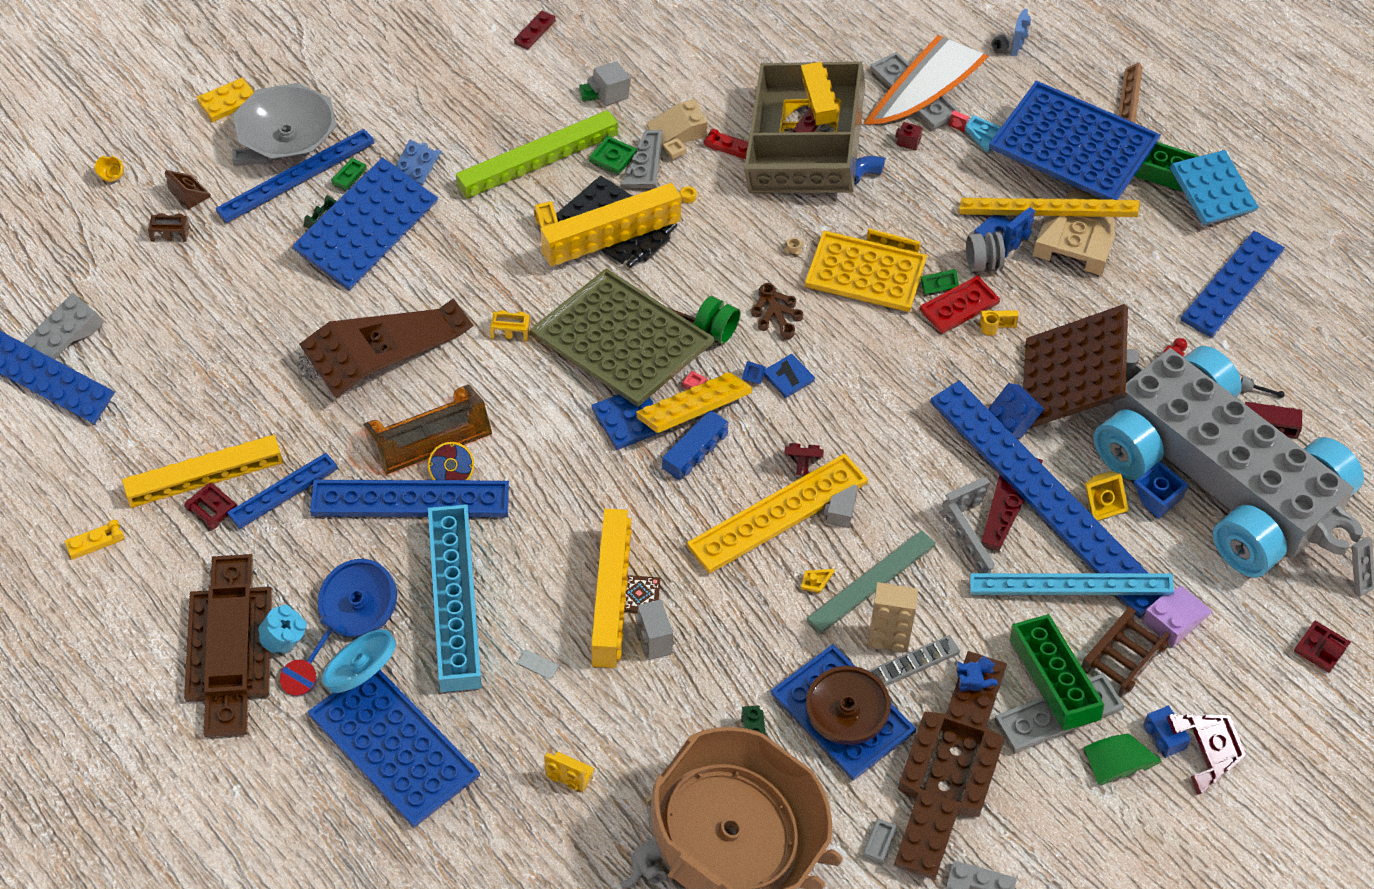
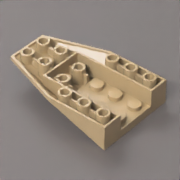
[1033,187,1115,276]

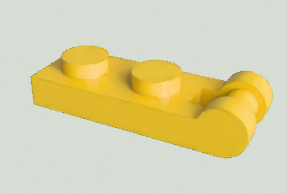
[64,520,125,560]

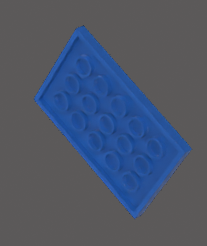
[771,644,916,781]

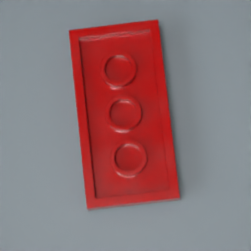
[920,276,1000,334]

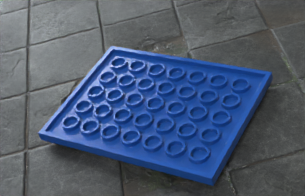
[988,80,1161,200]

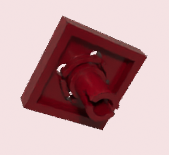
[784,443,824,476]

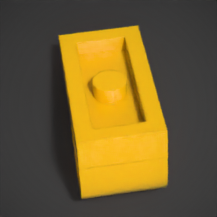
[534,201,558,228]

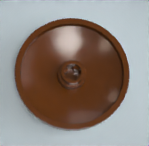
[806,666,891,745]

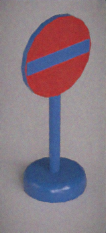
[280,615,347,696]

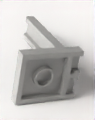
[939,476,995,573]

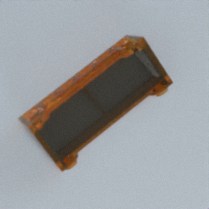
[363,384,493,475]

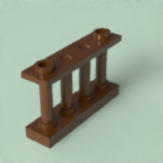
[1081,606,1170,697]

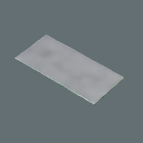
[517,649,560,679]

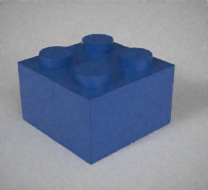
[988,383,1044,438]

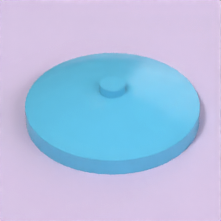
[322,629,396,693]

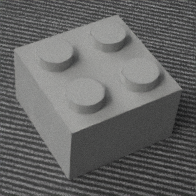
[635,599,673,660]

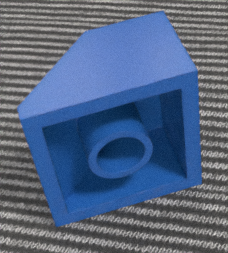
[1133,462,1189,519]

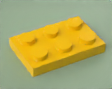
[196,77,254,122]

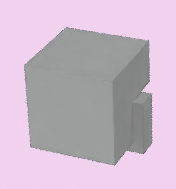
[587,61,631,106]

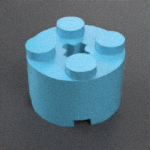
[258,604,307,654]

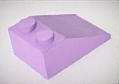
[1142,586,1212,647]

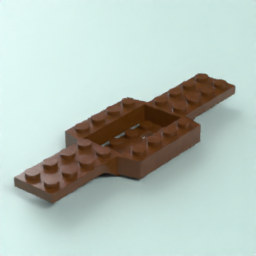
[894,651,1007,880]

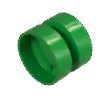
[694,296,741,344]

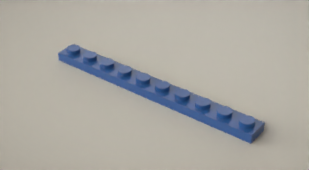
[216,129,374,223]

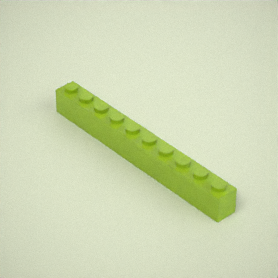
[455,110,618,199]

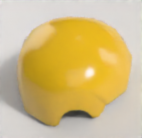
[94,155,124,182]

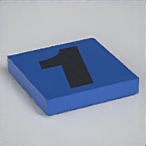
[763,354,815,399]

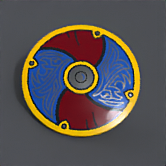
[428,442,474,480]

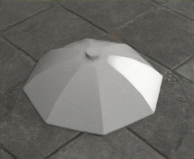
[233,83,336,159]

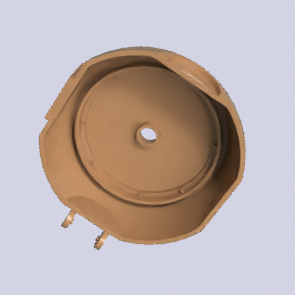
[650,727,843,889]

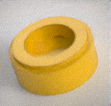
[679,186,697,203]

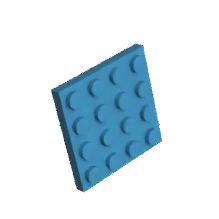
[1169,150,1259,226]

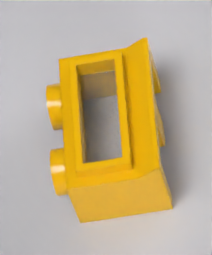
[490,310,530,342]

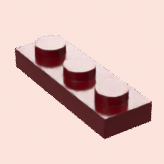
[514,10,556,50]

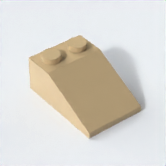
[647,99,707,148]

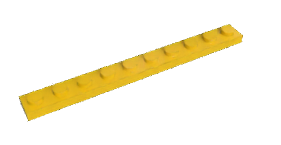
[959,197,1140,217]

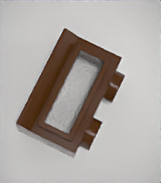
[148,213,190,242]

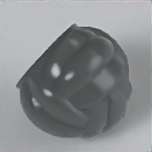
[991,34,1009,54]

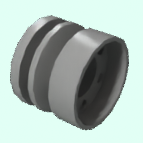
[966,232,1005,272]

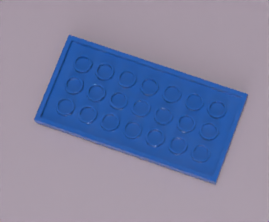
[292,157,438,291]
[307,670,480,828]

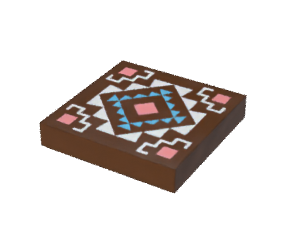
[624,575,661,613]

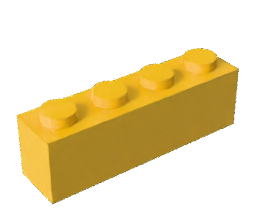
[801,62,839,126]

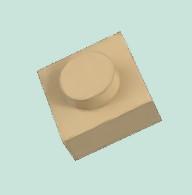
[663,138,687,160]

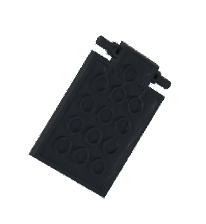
[556,175,678,268]

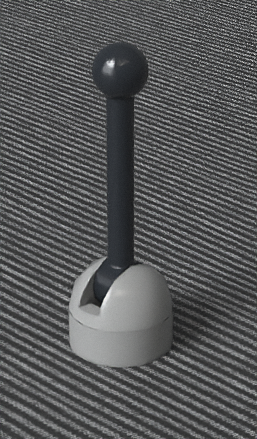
[1241,375,1285,398]

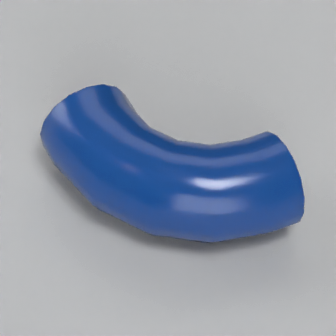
[854,155,886,185]

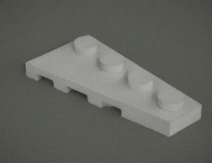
[621,130,663,189]

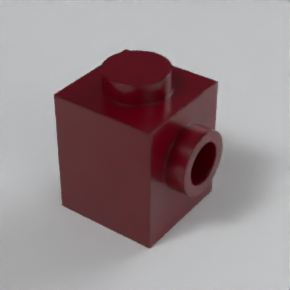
[895,122,923,151]

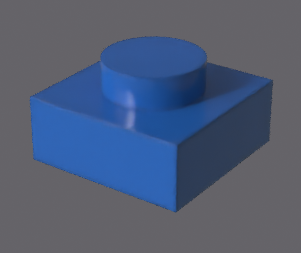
[742,361,766,384]

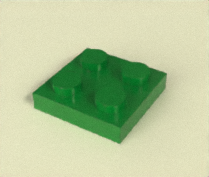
[589,135,637,175]

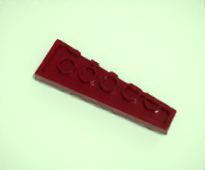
[981,458,1043,551]

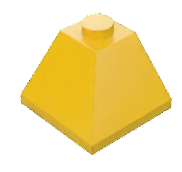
[1085,471,1129,521]

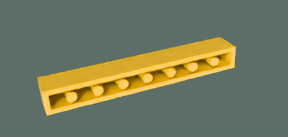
[122,435,283,508]

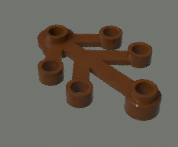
[751,283,803,340]

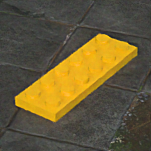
[636,372,752,433]

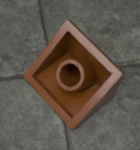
[165,170,211,210]

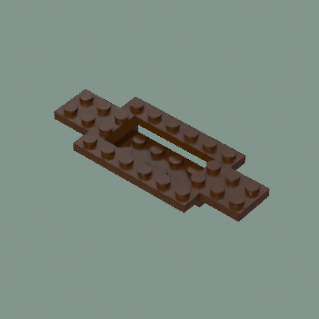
[184,554,272,737]

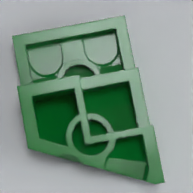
[1084,733,1162,786]

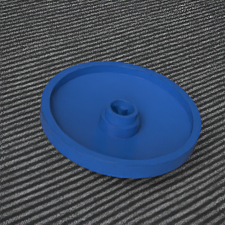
[318,559,397,638]

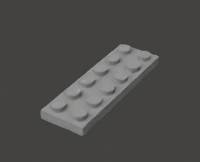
[870,51,960,130]
[994,673,1124,754]

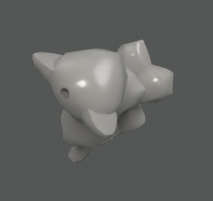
[621,804,669,889]

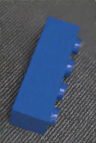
[662,411,729,480]

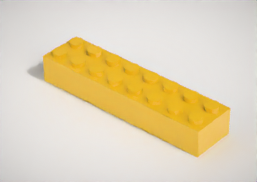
[540,183,681,267]
[592,508,632,668]

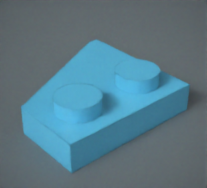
[965,115,1001,153]

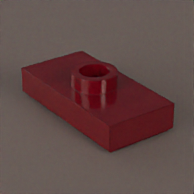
[793,107,819,132]

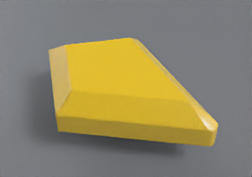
[801,569,835,593]

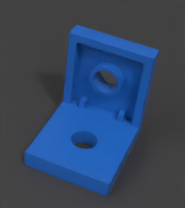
[974,207,1035,257]

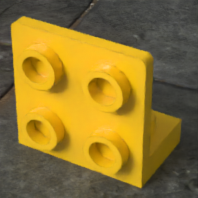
[544,751,595,792]

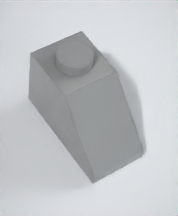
[824,485,858,528]

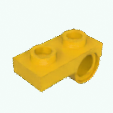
[979,310,1019,336]

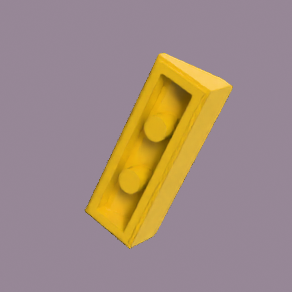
[867,228,921,253]

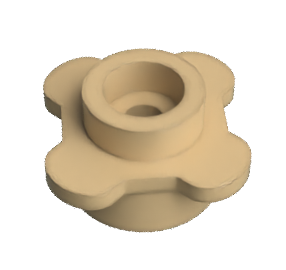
[784,237,803,255]

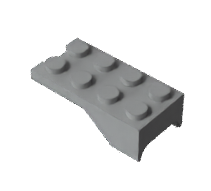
[23,293,104,359]

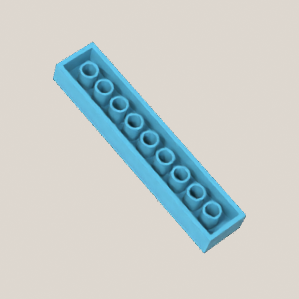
[428,505,482,692]

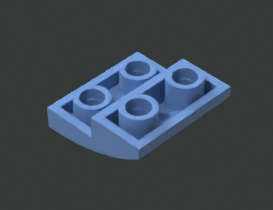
[1011,9,1031,56]

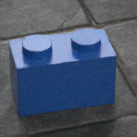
[1144,705,1191,758]

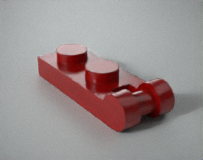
[704,128,748,159]

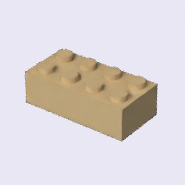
[867,582,918,652]

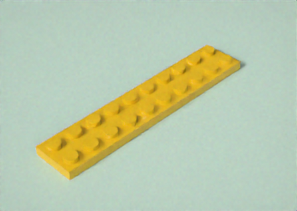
[687,453,868,574]

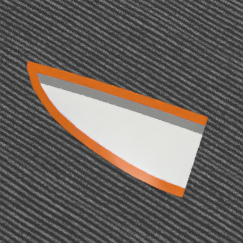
[863,35,989,125]

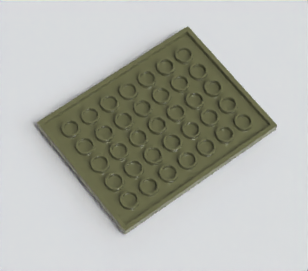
[530,268,714,407]

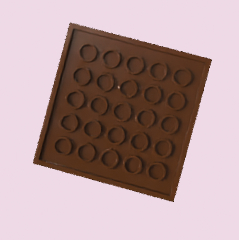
[1023,304,1128,428]

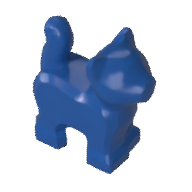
[956,656,998,692]

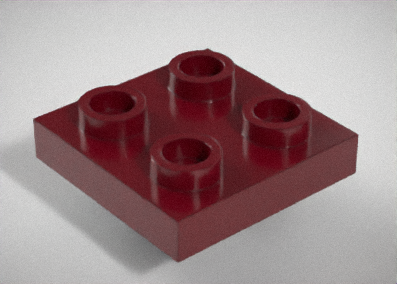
[1294,620,1351,673]

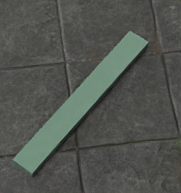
[807,530,936,634]

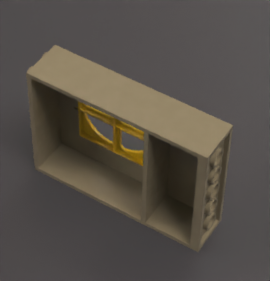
[744,61,865,193]

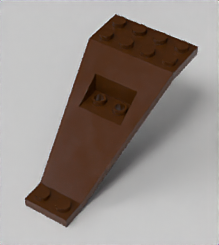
[299,298,474,398]

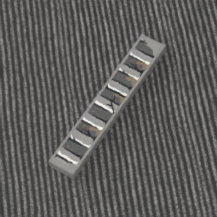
[868,635,960,686]

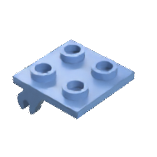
[396,139,442,184]

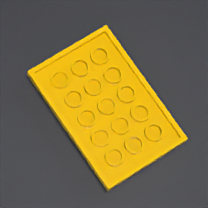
[805,230,927,312]

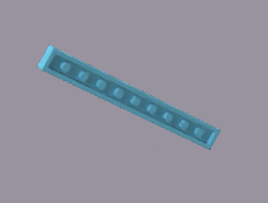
[970,573,1174,595]

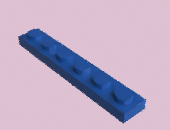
[227,453,338,529]

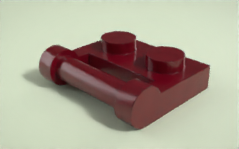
[184,482,237,530]

